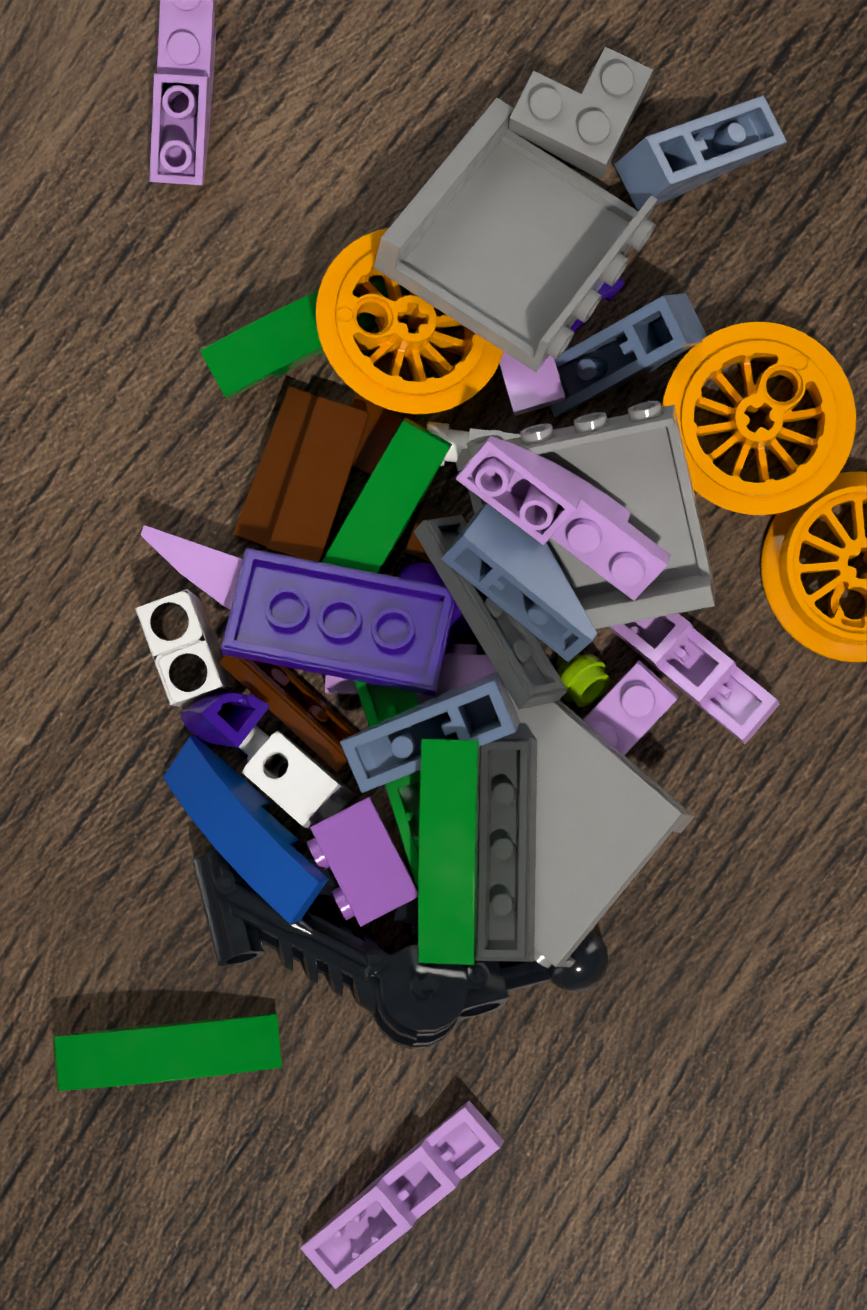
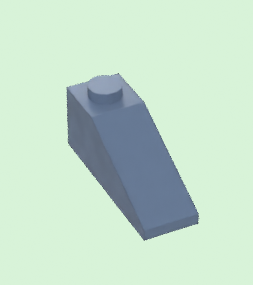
[614,95,787,211]
[550,293,707,417]
[441,502,597,662]
[340,672,520,793]

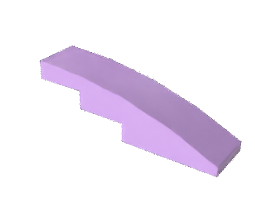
[141,525,243,610]
[608,613,780,744]
[300,1100,504,1289]

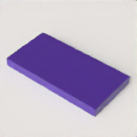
[221,548,456,697]

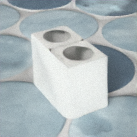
[135,589,233,708]

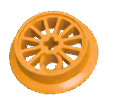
[316,228,504,414]
[662,322,856,515]
[761,471,867,663]

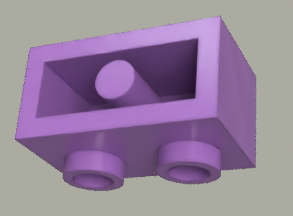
[307,797,418,927]

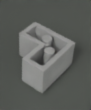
[509,47,653,180]

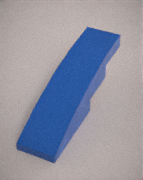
[163,736,329,924]

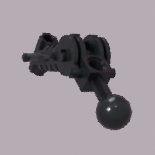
[193,850,609,1050]

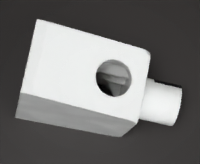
[233,725,355,830]

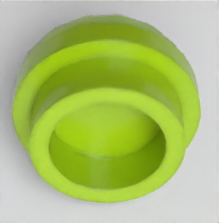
[557,654,610,707]

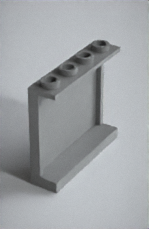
[373,98,658,373]
[456,401,716,641]
[478,690,695,968]

